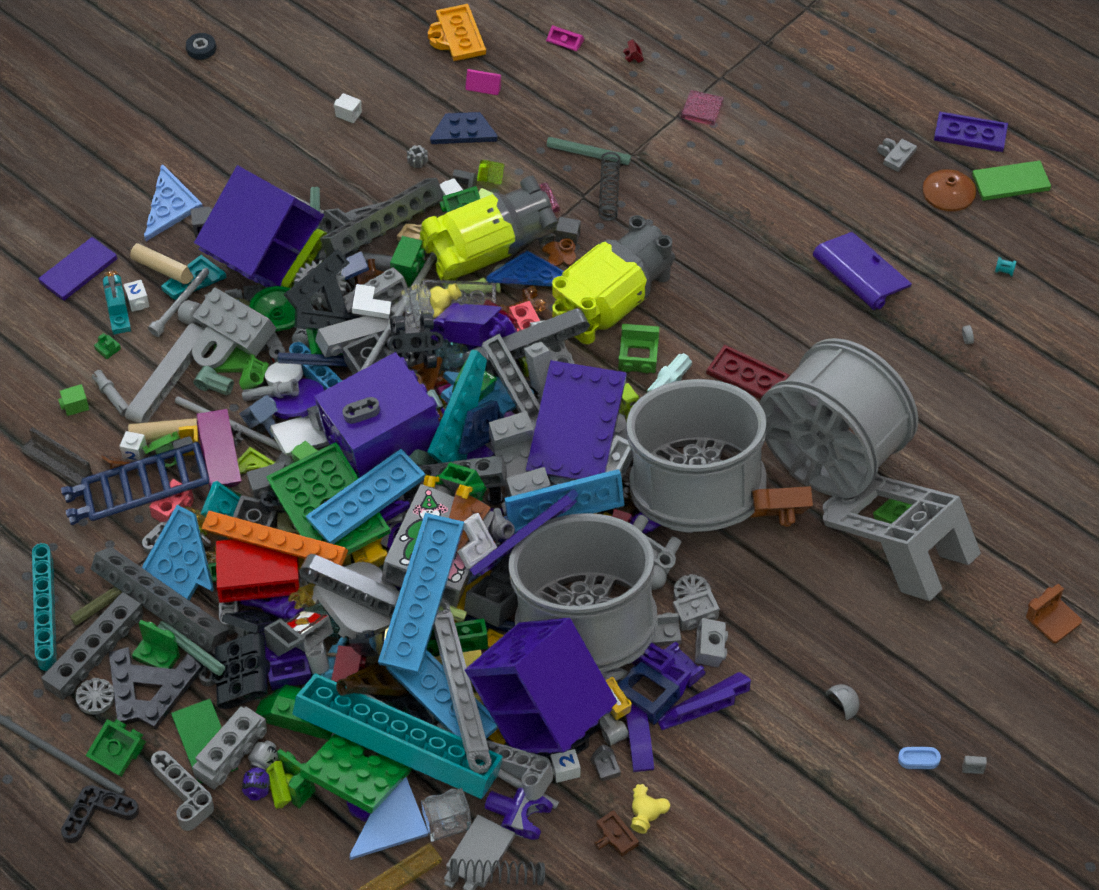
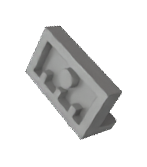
[672,589,720,631]
[651,612,681,646]

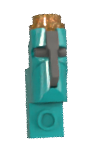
[103,271,131,335]

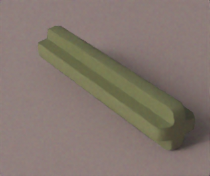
[70,587,122,625]

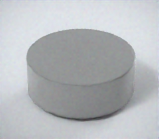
[962,325,974,344]

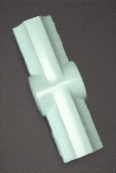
[647,353,692,393]

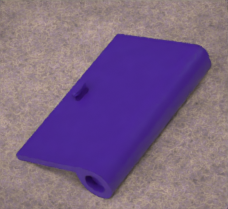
[813,232,912,310]

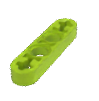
[281,228,327,288]

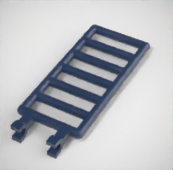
[61,442,209,525]

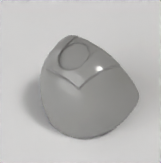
[825,684,859,720]

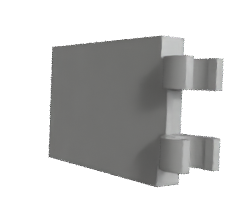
[444,815,515,890]

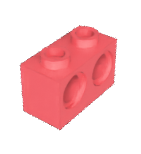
[509,301,540,332]
[149,479,194,522]

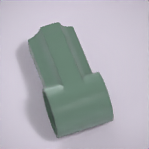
[193,366,234,395]

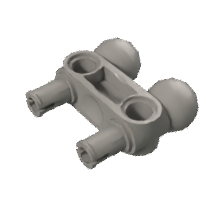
[633,515,681,590]

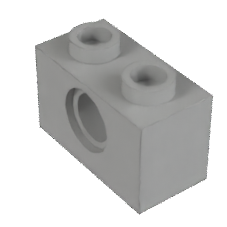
[695,618,728,667]

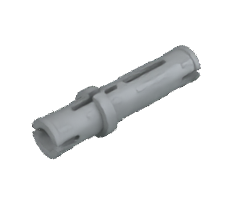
[92,370,128,416]

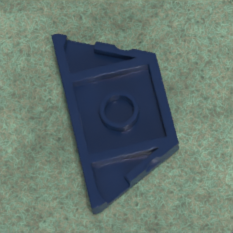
[430,112,497,144]
[459,400,504,455]

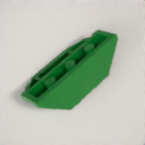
[255,684,333,740]

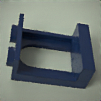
[617,661,680,725]

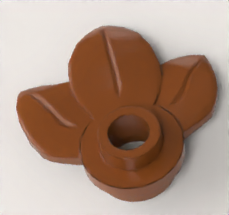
[542,238,576,266]

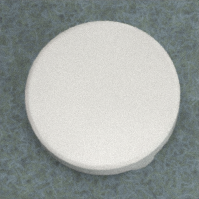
[265,362,303,386]

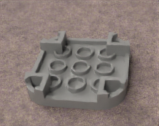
[312,562,399,638]

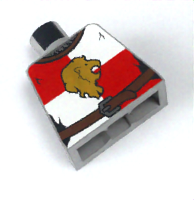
[284,611,333,652]

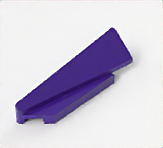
[631,643,691,698]
[658,672,751,731]

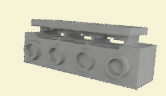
[192,707,267,790]

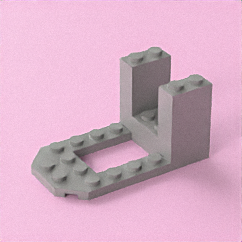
[489,411,633,497]
[823,475,981,601]

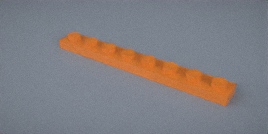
[201,511,348,566]

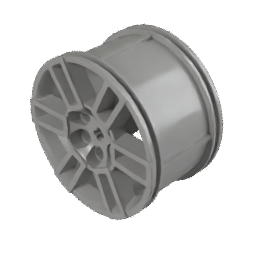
[759,338,918,498]
[626,379,767,533]
[509,513,658,672]

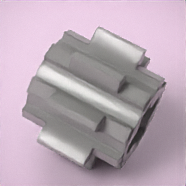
[407,145,428,168]

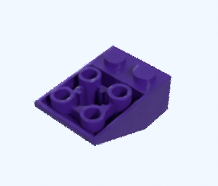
[262,633,311,690]

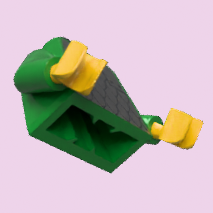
[423,463,486,502]

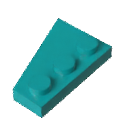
[161,255,227,300]

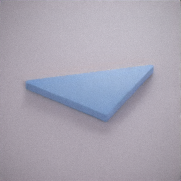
[144,165,203,241]
[349,777,428,860]

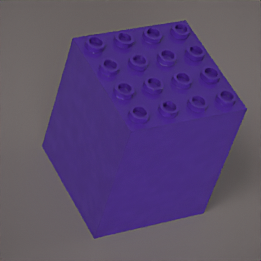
[194,165,324,287]
[314,352,440,478]
[465,618,617,753]

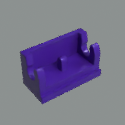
[664,642,706,687]

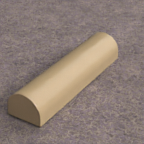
[130,243,193,284]
[128,418,197,443]

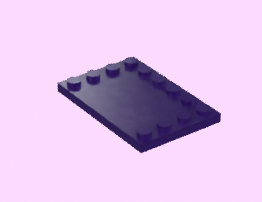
[526,360,627,480]
[470,489,579,576]

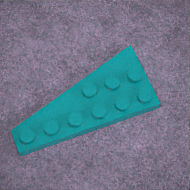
[427,350,487,463]

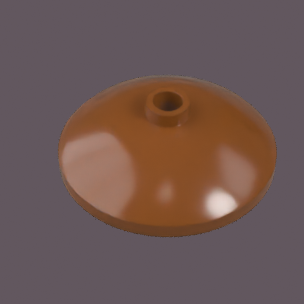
[922,169,976,212]

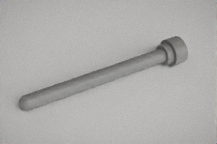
[148,268,209,337]

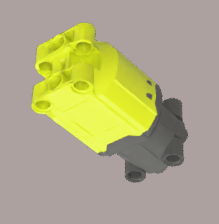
[419,175,559,286]
[552,215,675,344]

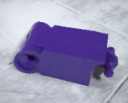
[430,303,510,347]

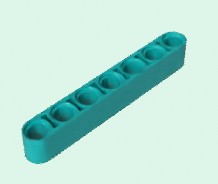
[32,543,57,671]

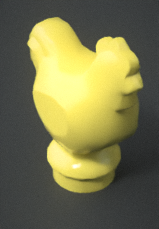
[418,283,462,318]
[631,784,670,834]

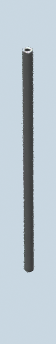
[0,714,126,795]

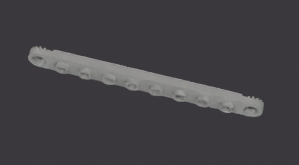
[433,598,491,773]

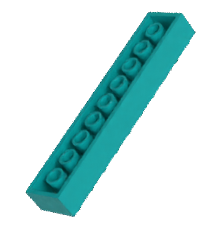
[293,673,503,799]

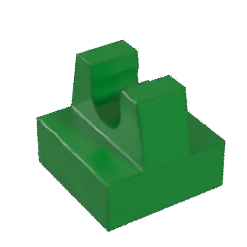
[94,333,121,359]

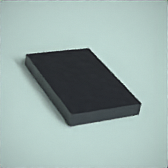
[222,609,284,633]

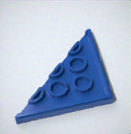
[486,250,564,286]

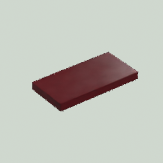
[706,345,790,399]

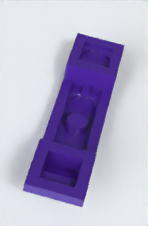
[625,695,654,772]

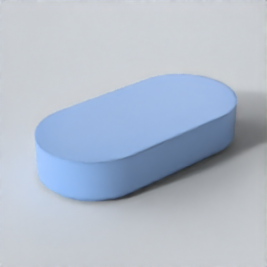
[898,747,941,769]

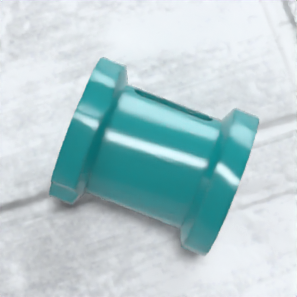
[995,257,1017,277]

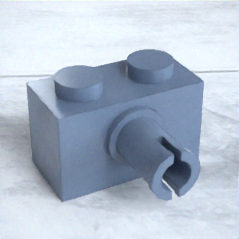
[239,395,278,438]

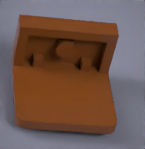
[1026,584,1082,643]

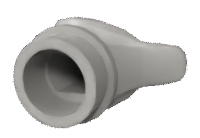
[489,508,515,543]

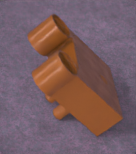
[750,486,813,527]

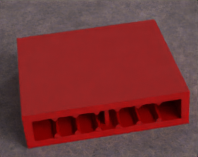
[216,533,300,603]

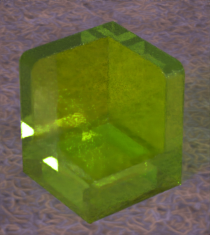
[478,160,505,184]

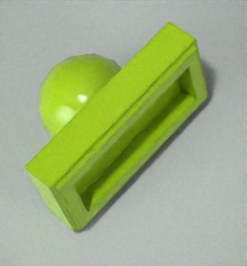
[266,761,294,809]

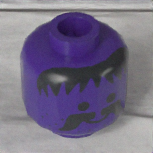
[242,767,270,801]

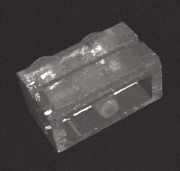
[401,284,434,329]

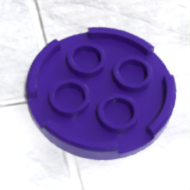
[271,379,324,419]

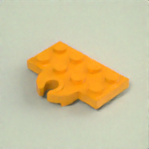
[428,4,486,61]

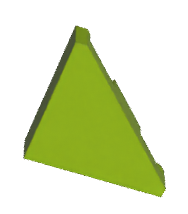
[237,447,275,474]

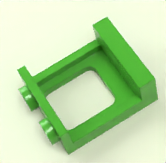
[618,324,659,373]

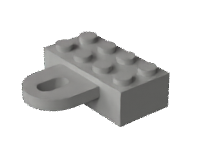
[192,287,277,368]

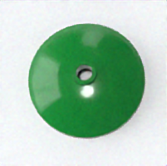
[249,286,295,331]

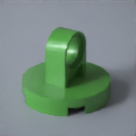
[142,431,180,468]

